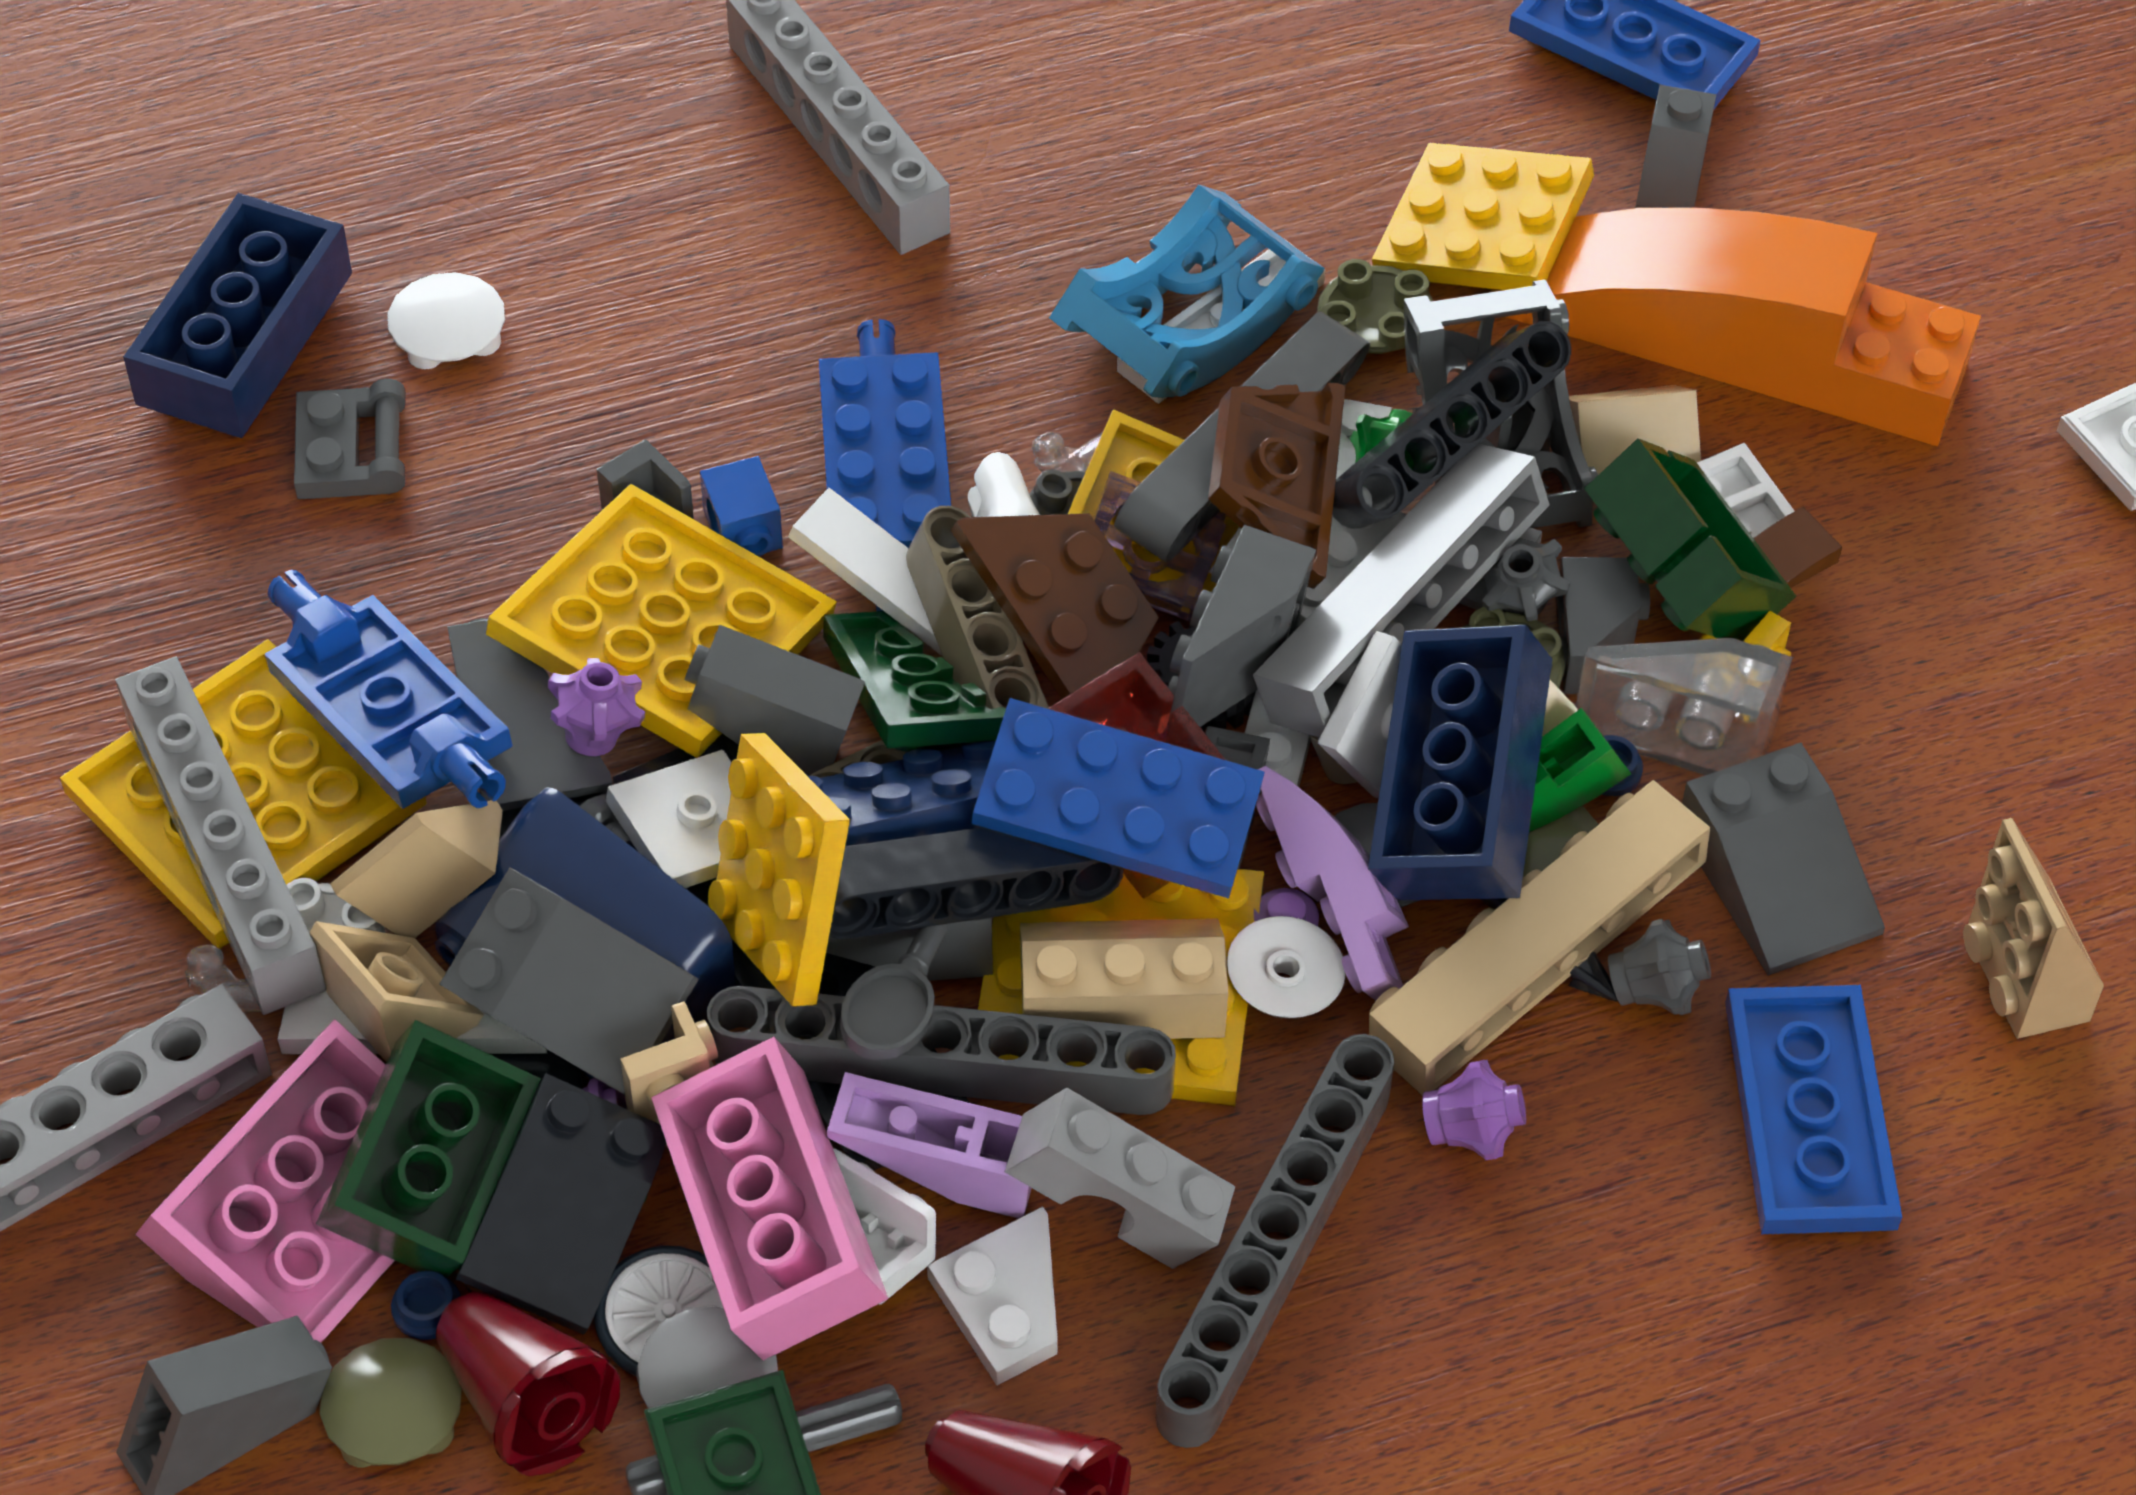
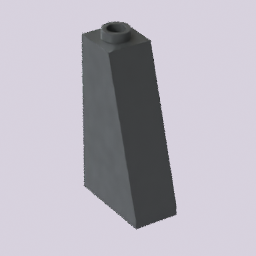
[447,618,613,839]

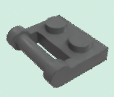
[294,379,406,499]

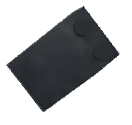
[456,1073,666,1335]

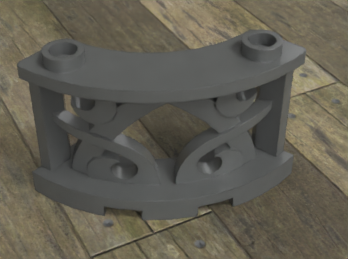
[1404,279,1598,528]

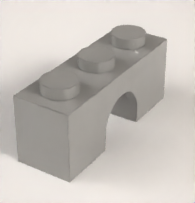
[1004,1088,1235,1269]

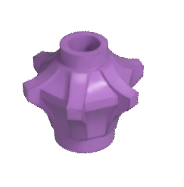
[548,658,645,756]
[1422,1060,1526,1160]

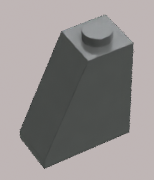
[684,625,865,776]
[116,1315,332,1495]

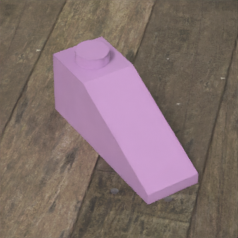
[827,1072,1032,1218]

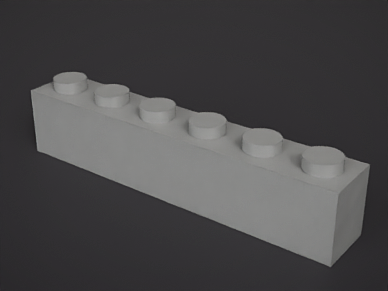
[1253,444,1550,738]

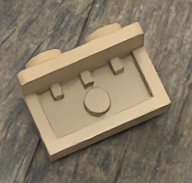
[620,1001,718,1146]

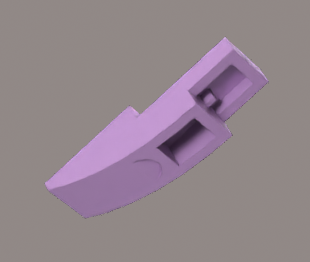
[1256,766,1409,1001]

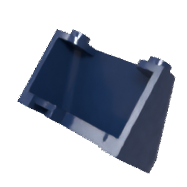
[435,787,736,1096]

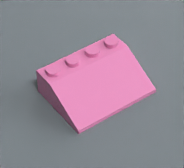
[135,1019,395,1343]

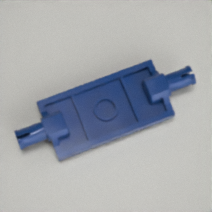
[819,319,951,611]
[265,570,513,809]

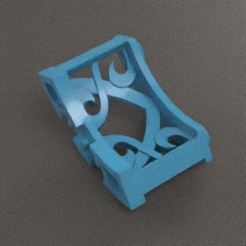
[1049,184,1324,398]

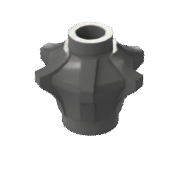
[1481,538,1570,622]
[1608,919,1711,1015]

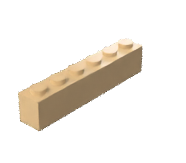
[1369,780,1710,1096]

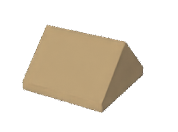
[1569,385,1701,475]
[330,800,503,938]
[309,921,484,1062]

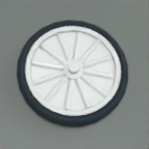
[594,1245,724,1377]

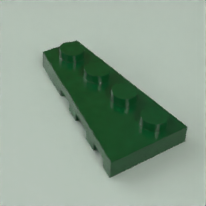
[823,611,1006,752]

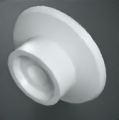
[1227,916,1345,1018]

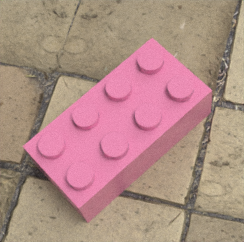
[651,1037,889,1360]

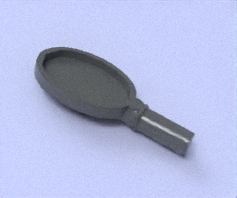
[840,924,948,1060]

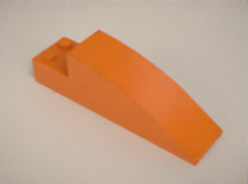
[1491,208,1981,447]

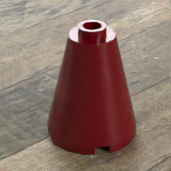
[436,1291,620,1477]
[925,1410,1131,1495]

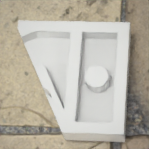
[927,1207,1058,1385]

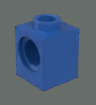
[700,456,783,556]

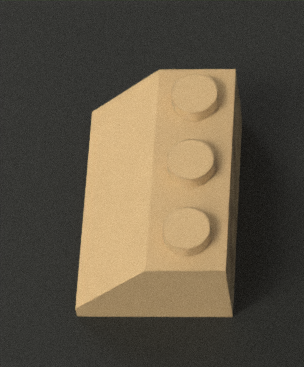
[1020,918,1228,1039]

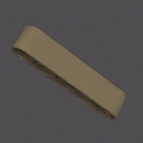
[906,506,1049,709]

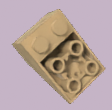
[1963,818,2104,1039]

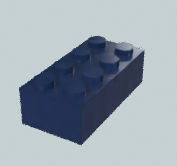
[123,193,352,438]
[1368,625,1553,900]
[808,741,996,846]

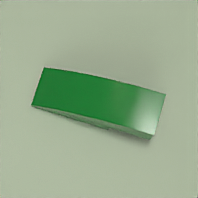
[1529,708,1631,832]

